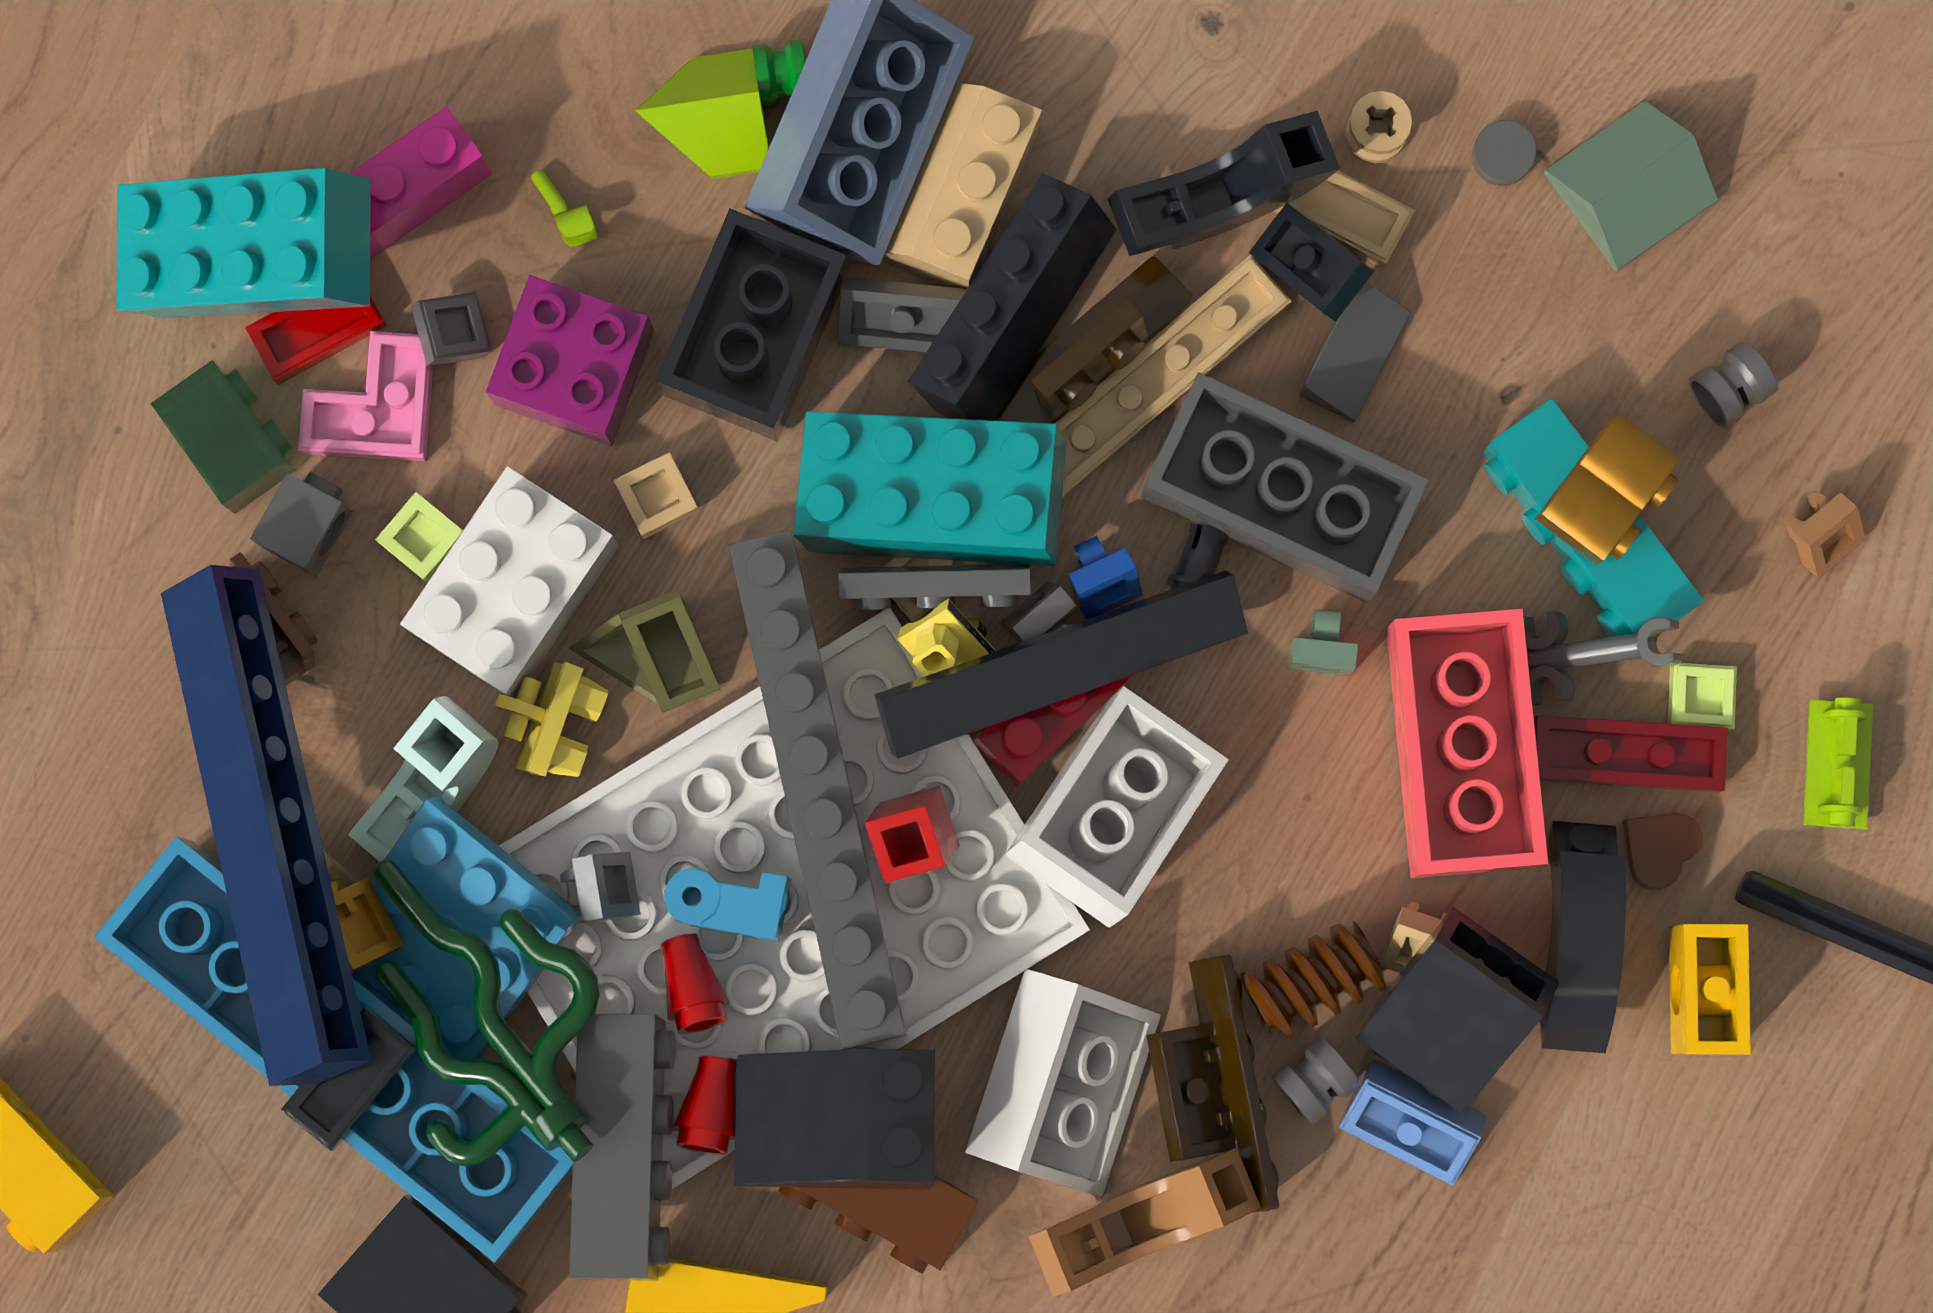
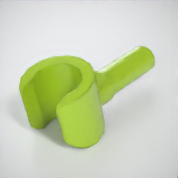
[531,169,598,247]

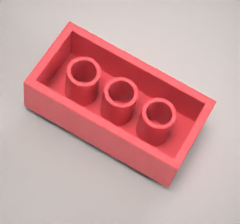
[1386,609,1548,879]

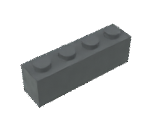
[569,1014,676,1281]

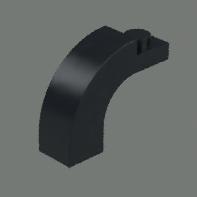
[1107,110,1340,256]
[1540,821,1626,1054]

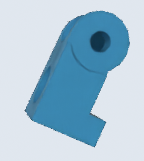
[664,868,792,942]

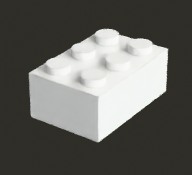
[400,466,620,699]
[1005,686,1229,928]

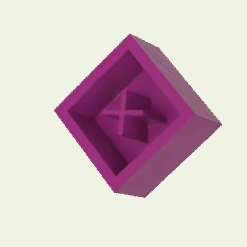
[486,275,654,446]

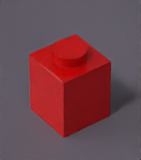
[865,786,960,883]

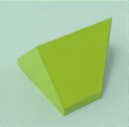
[634,48,769,180]

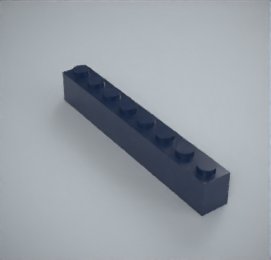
[161,565,371,1086]

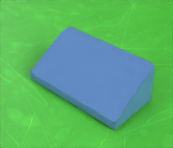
[1339,1059,1486,1186]

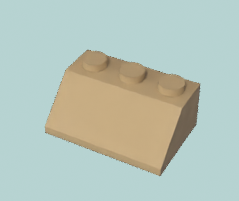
[882,83,1042,289]

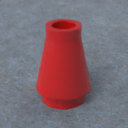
[661,933,730,1034]
[673,1056,737,1155]

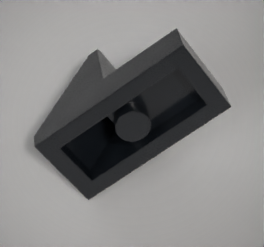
[1249,202,1374,322]

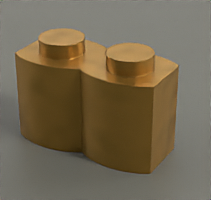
[1535,413,1680,565]

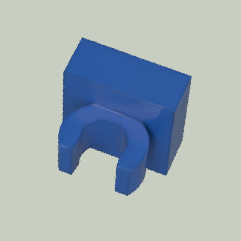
[1068,535,1143,620]

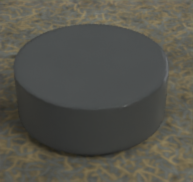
[1471,120,1536,186]

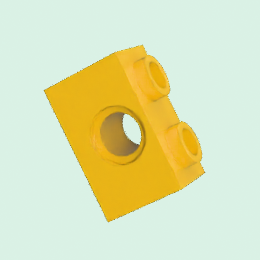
[1669,924,1751,1055]

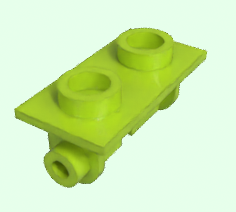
[1803,698,1873,830]

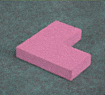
[298,331,434,461]

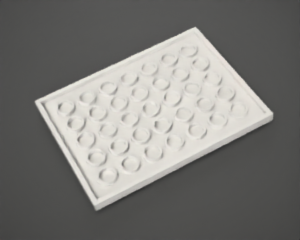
[499,608,1090,1189]

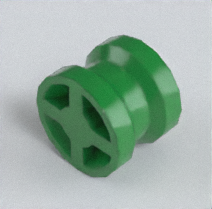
[753,39,805,107]

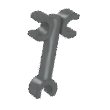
[1523,611,1683,705]

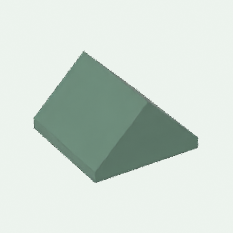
[1543,101,1718,272]

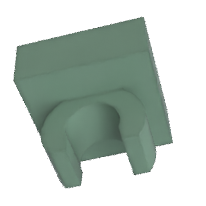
[1287,609,1358,676]

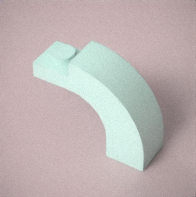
[348,696,498,862]

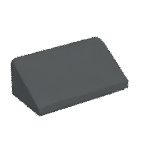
[1299,282,1410,423]

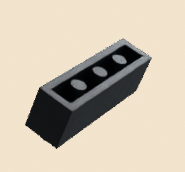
[908,173,1117,421]

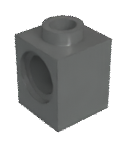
[250,472,353,577]

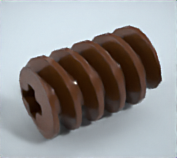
[1240,920,1386,1039]

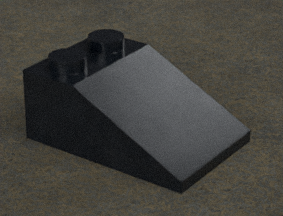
[734,1048,935,1190]

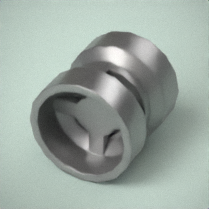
[1689,341,1778,428]
[1271,1036,1361,1126]

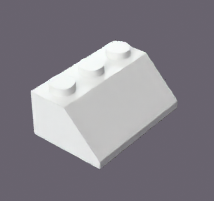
[965,969,1161,1197]

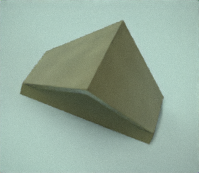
[569,589,720,713]

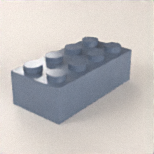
[744,0,974,265]

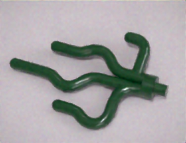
[373,859,600,1167]

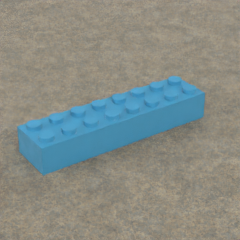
[94,836,573,1263]

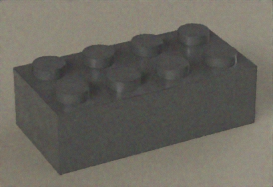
[1141,372,1429,604]

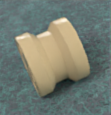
[1345,91,1412,164]

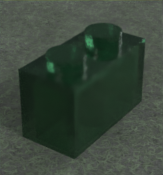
[150,360,296,514]

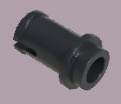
[1166,523,1229,590]

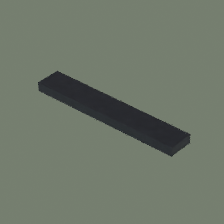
[874,570,1248,759]

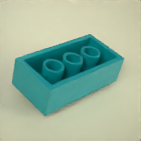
[116,168,370,319]
[793,412,1067,566]

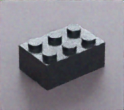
[656,208,849,442]

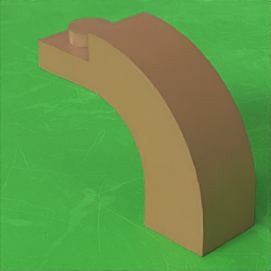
[1028,1148,1261,1298]

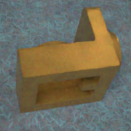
[331,878,404,973]

